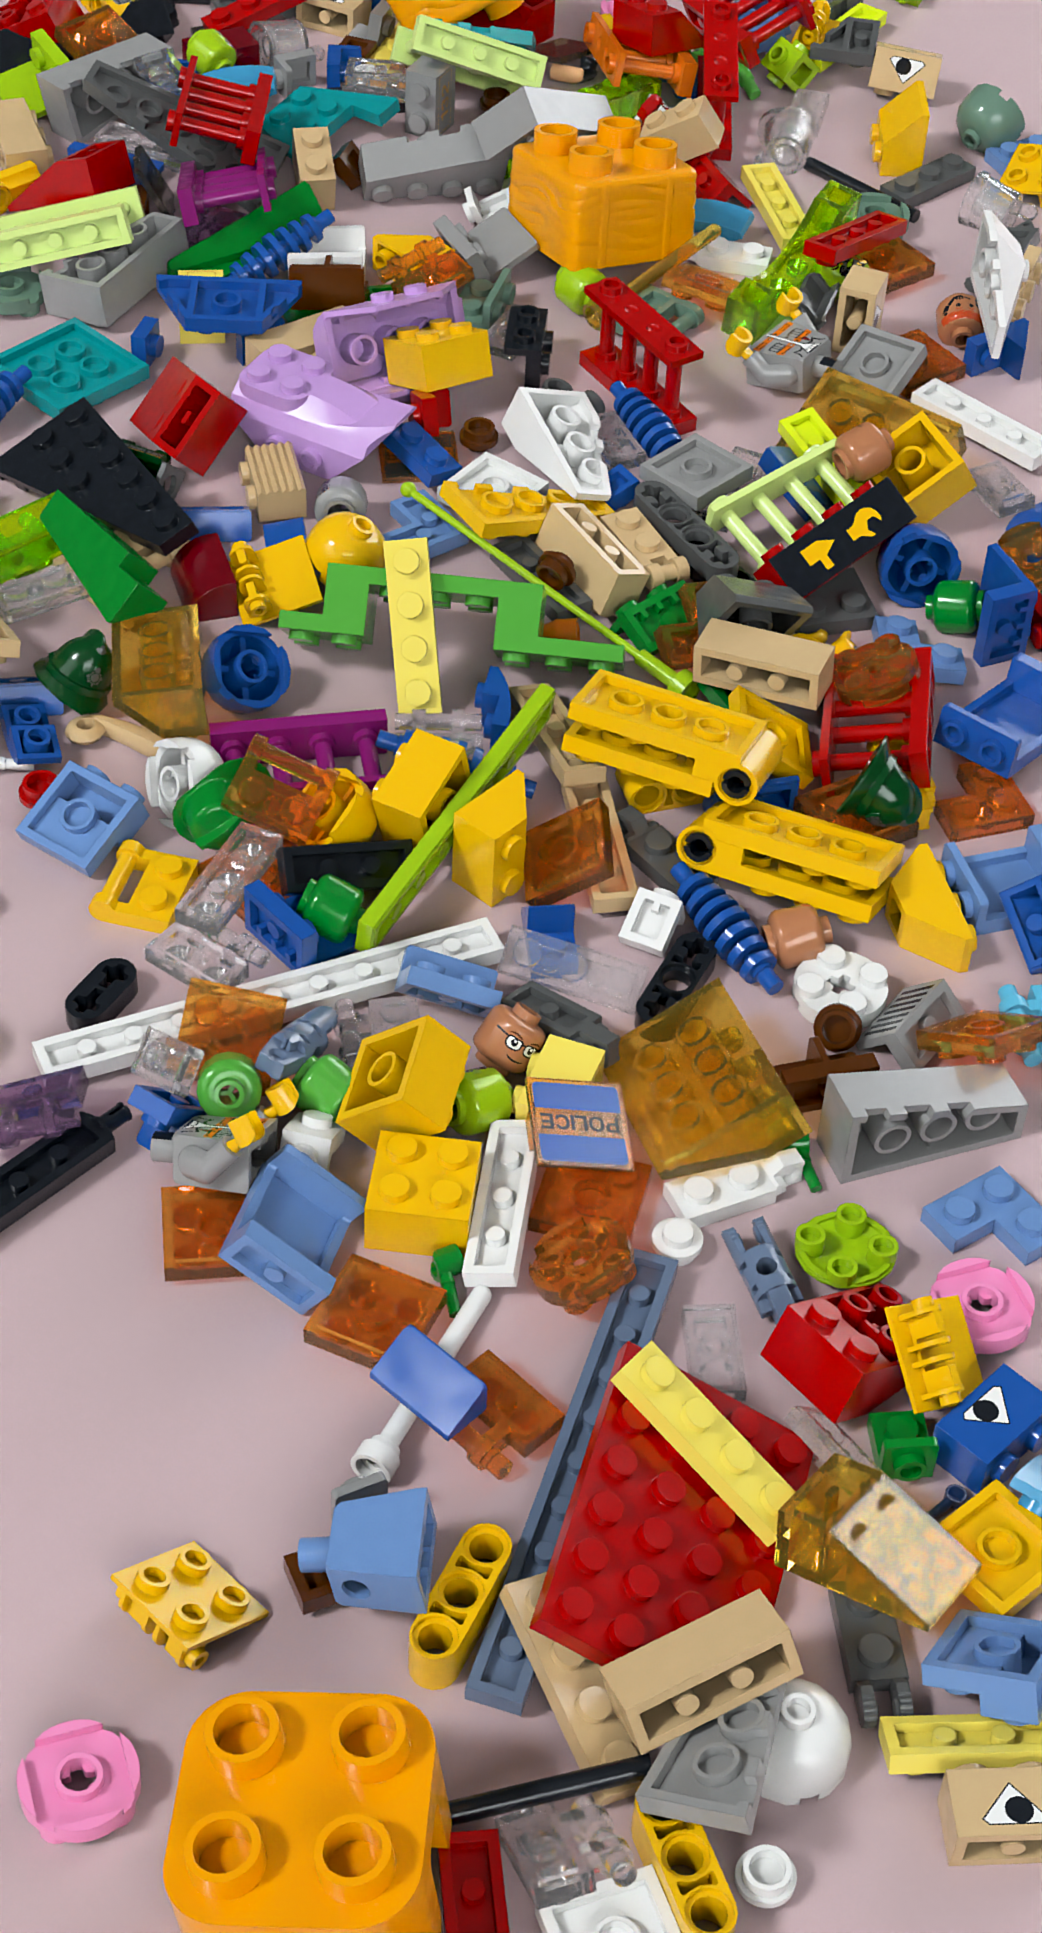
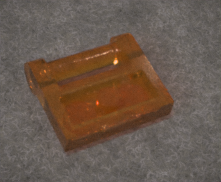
[220,733,341,846]

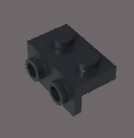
[503,305,554,388]

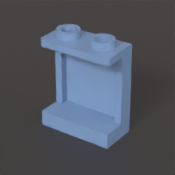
[941,824,1042,936]
[218,1144,366,1315]

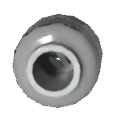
[314,476,368,522]

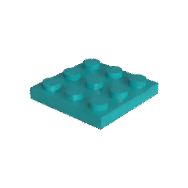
[0,317,150,418]

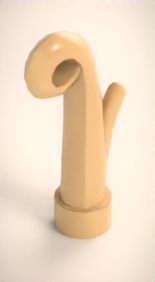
[64,714,171,757]

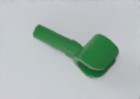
[777,1128,822,1193]
[430,1244,464,1318]

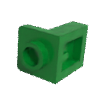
[867,1410,939,1481]

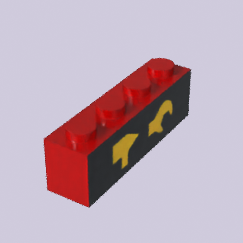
[753,477,917,598]

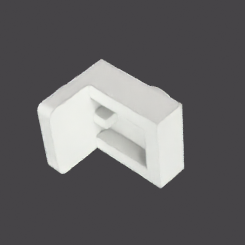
[462,186,509,225]
[280,1110,346,1172]

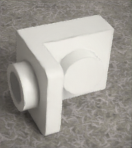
[618,887,686,957]

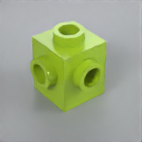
[761,36,820,96]

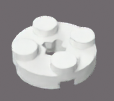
[792,944,889,1028]

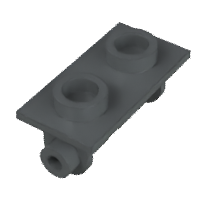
[791,273,841,330]

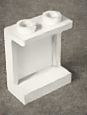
[287,225,367,276]

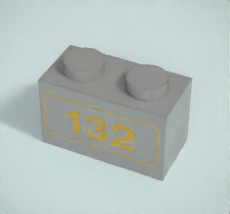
[405,55,456,137]

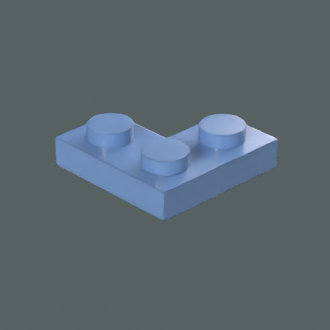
[382,489,469,559]
[871,615,967,685]
[920,1166,1042,1266]

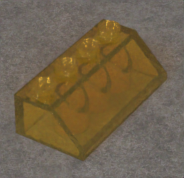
[111,604,209,739]

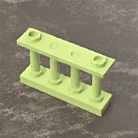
[390,14,548,94]
[0,185,145,273]
[705,438,855,581]

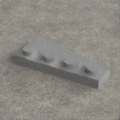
[635,1631,793,1835]

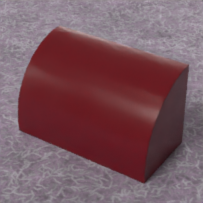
[170,533,238,624]

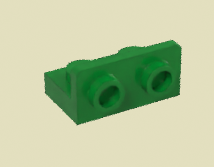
[610,579,698,655]

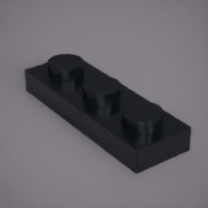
[276,839,413,896]

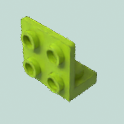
[0,28,70,119]

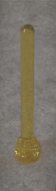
[583,224,722,331]

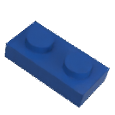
[382,420,462,488]

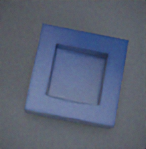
[131,316,164,367]
[605,464,640,511]

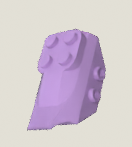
[313,280,465,403]
[231,344,417,480]

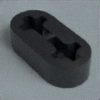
[65,958,138,1031]

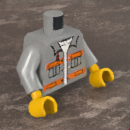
[725,287,842,393]
[150,1078,299,1194]

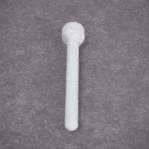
[351,1285,492,1483]

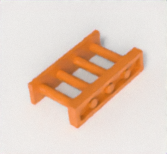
[583,11,699,98]

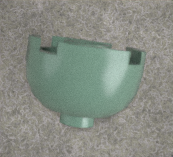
[956,83,1025,153]

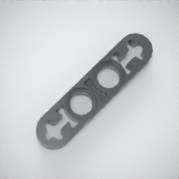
[634,481,739,581]

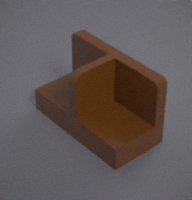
[288,255,369,310]
[764,1036,880,1117]

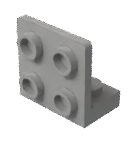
[433,207,539,283]

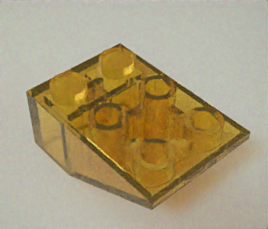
[774,1453,982,1632]

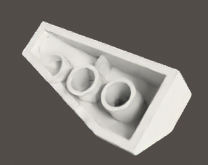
[970,210,1029,359]
[501,387,611,501]

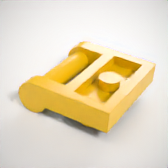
[88,839,199,936]

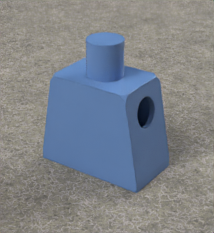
[298,1487,437,1614]

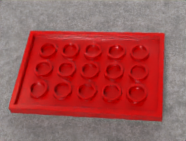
[529,1340,816,1666]

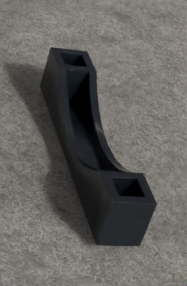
[0,0,175,74]

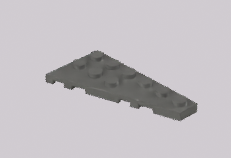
[82,59,290,213]

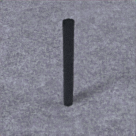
[804,156,920,223]
[448,1753,652,1826]

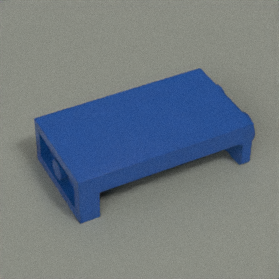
[933,652,1042,779]

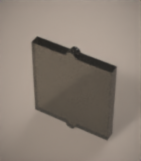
[535,38,591,64]
[132,145,176,216]

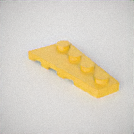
[439,481,615,540]

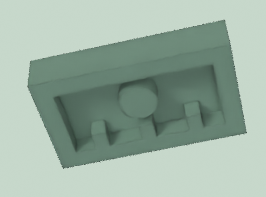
[459,268,516,337]

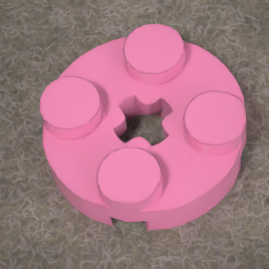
[930,1258,1035,1355]
[17,1719,141,1844]

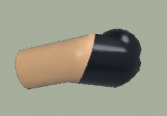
[550,56,598,84]

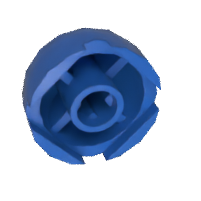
[876,523,961,608]
[201,624,291,714]

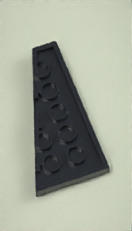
[0,397,199,556]

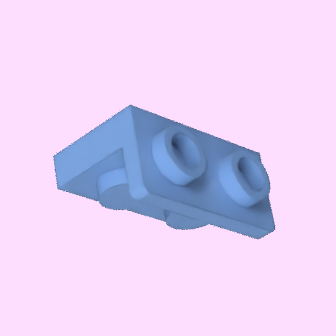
[394,945,503,1018]

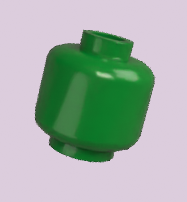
[925,580,986,634]
[296,874,367,944]

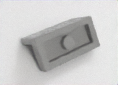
[855,978,968,1069]

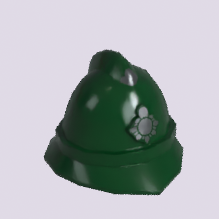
[33,629,114,715]
[836,735,922,827]

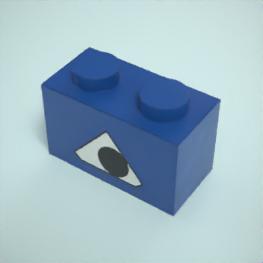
[933,1363,1042,1494]

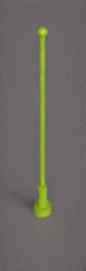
[400,481,700,698]

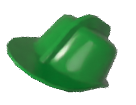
[172,758,273,850]

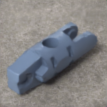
[254,1005,338,1081]
[721,1216,804,1325]

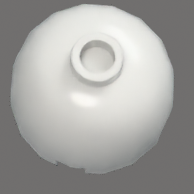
[145,737,224,829]
[761,1678,852,1805]

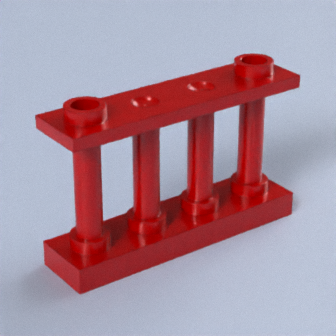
[682,0,816,69]
[697,1,739,161]
[165,55,273,166]
[579,276,704,435]
[812,647,935,795]

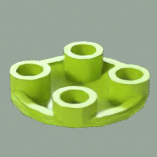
[794,1203,899,1289]

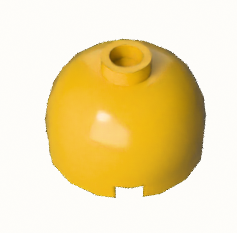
[305,511,385,585]
[287,768,378,846]

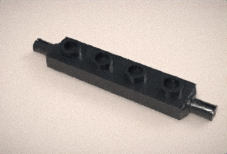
[0,1102,132,1233]

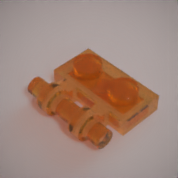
[377,236,474,295]
[434,1349,565,1480]

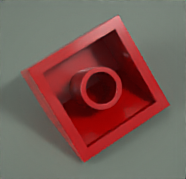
[612,0,703,57]

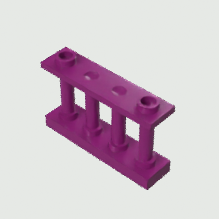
[177,147,277,227]
[209,709,388,826]

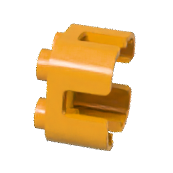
[163,1691,452,1933]

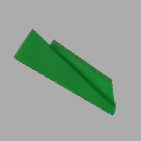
[167,181,330,277]
[40,490,168,623]

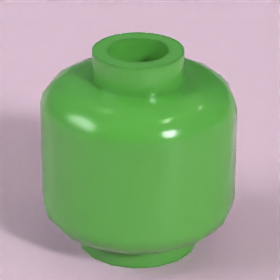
[196,1051,263,1117]
[292,1054,352,1122]

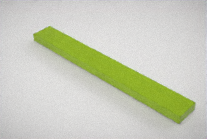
[354,683,556,951]

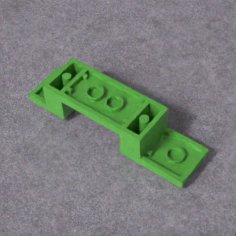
[278,562,626,675]

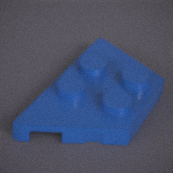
[156,274,302,336]

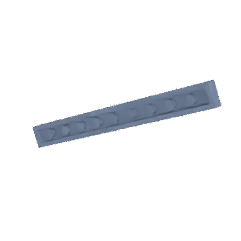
[465,1247,679,1716]

